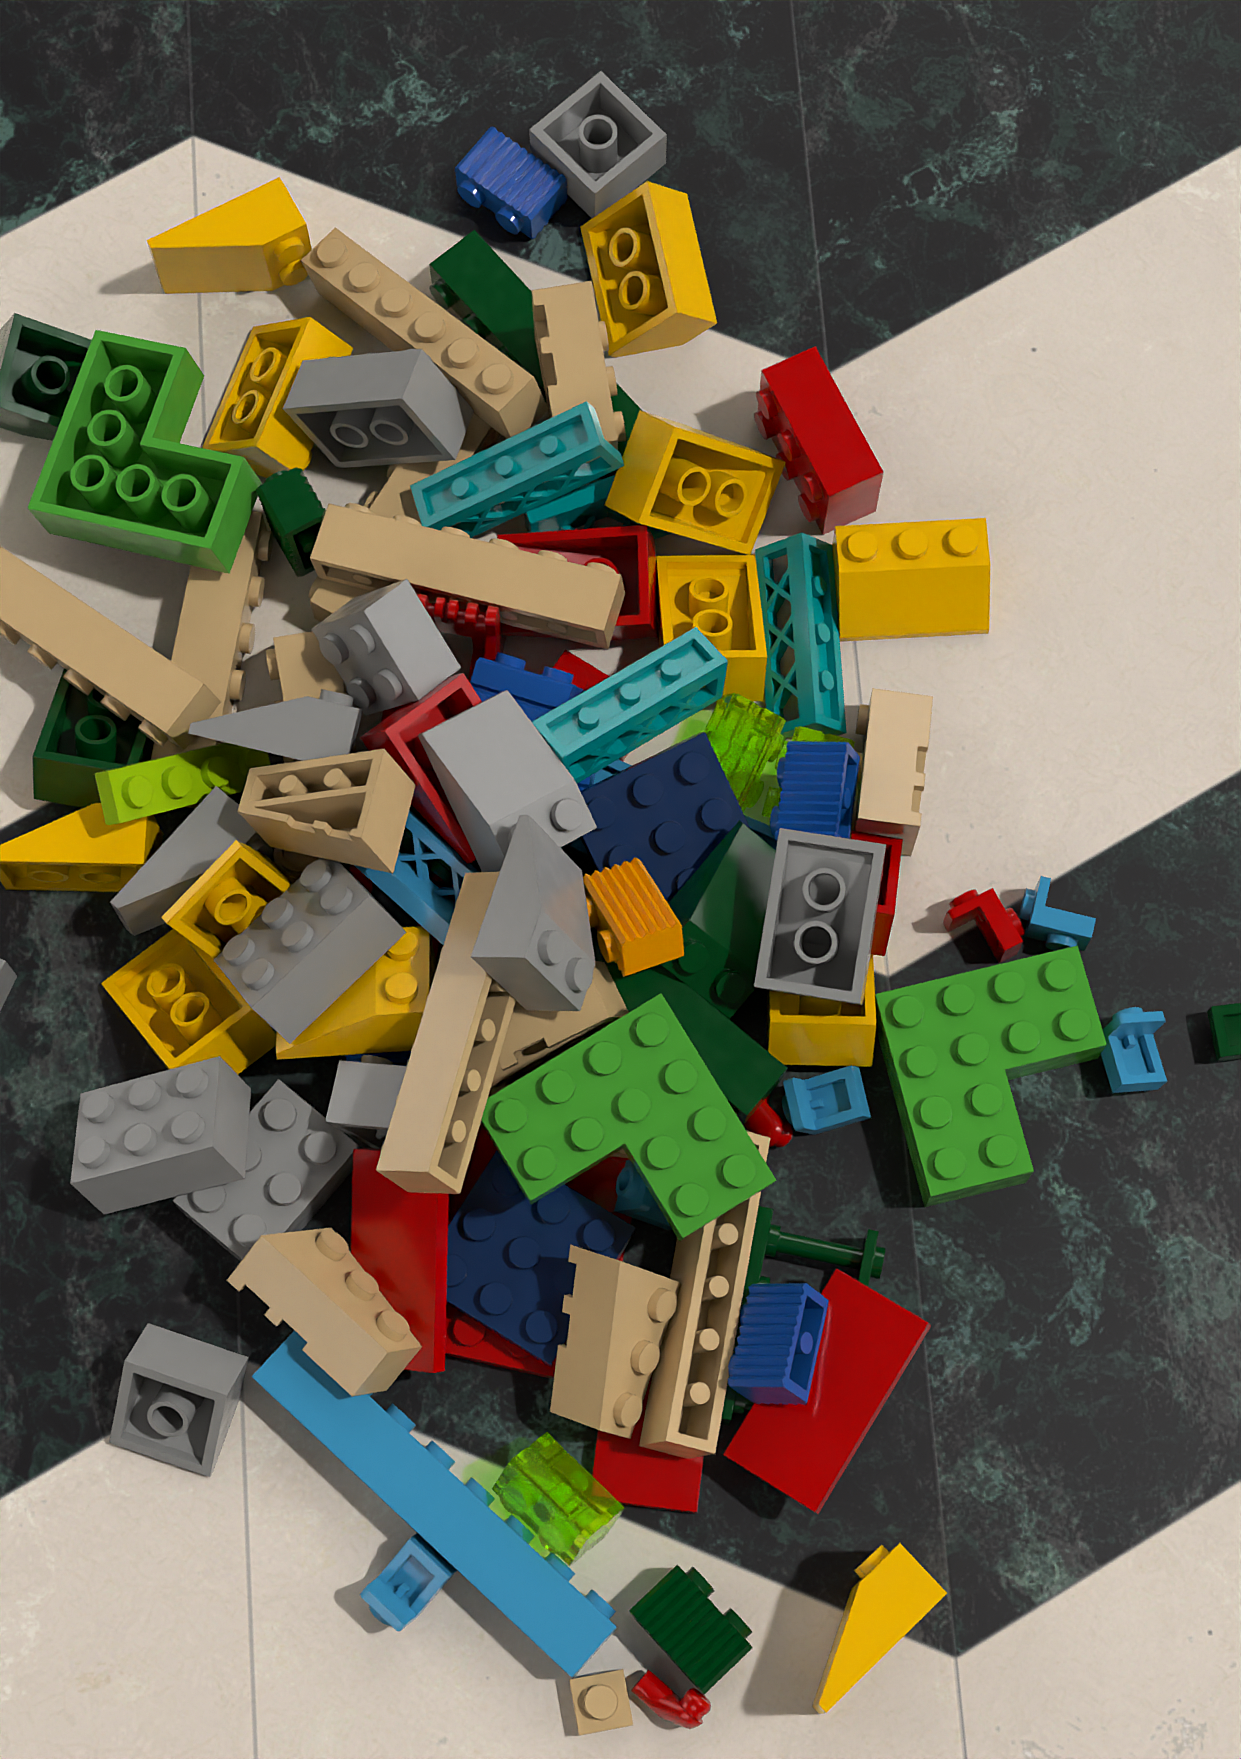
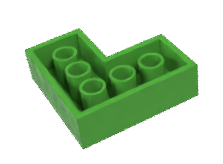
[27,330,262,574]
[875,946,1107,1207]
[481,993,777,1241]

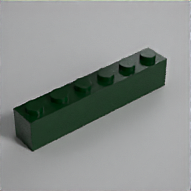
[429,230,642,480]

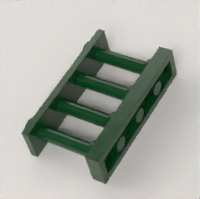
[720,1206,886,1426]

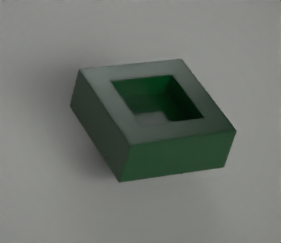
[1207,1003,1241,1062]

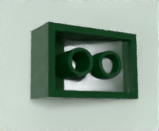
[0,313,91,441]
[32,669,154,808]
[661,820,776,1019]

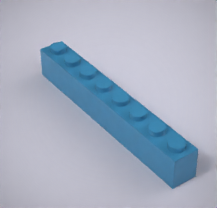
[251,1330,617,1679]

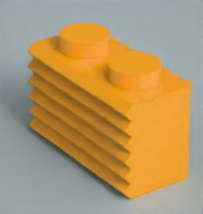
[583,857,684,977]

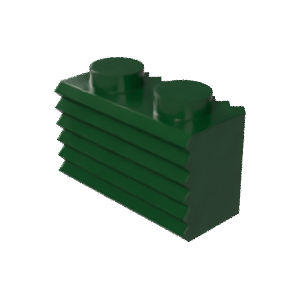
[256,467,326,577]
[629,1565,753,1695]

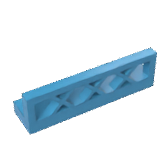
[354,809,479,945]

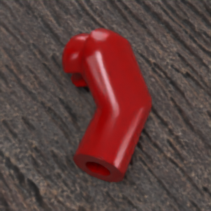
[744,1094,793,1148]
[631,1669,711,1729]

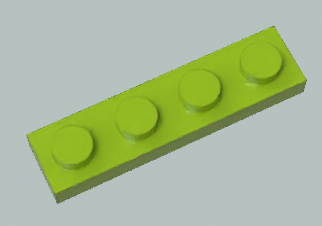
[95,742,270,825]

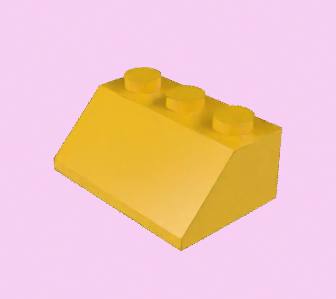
[580,181,717,358]
[202,317,353,478]
[832,518,990,642]

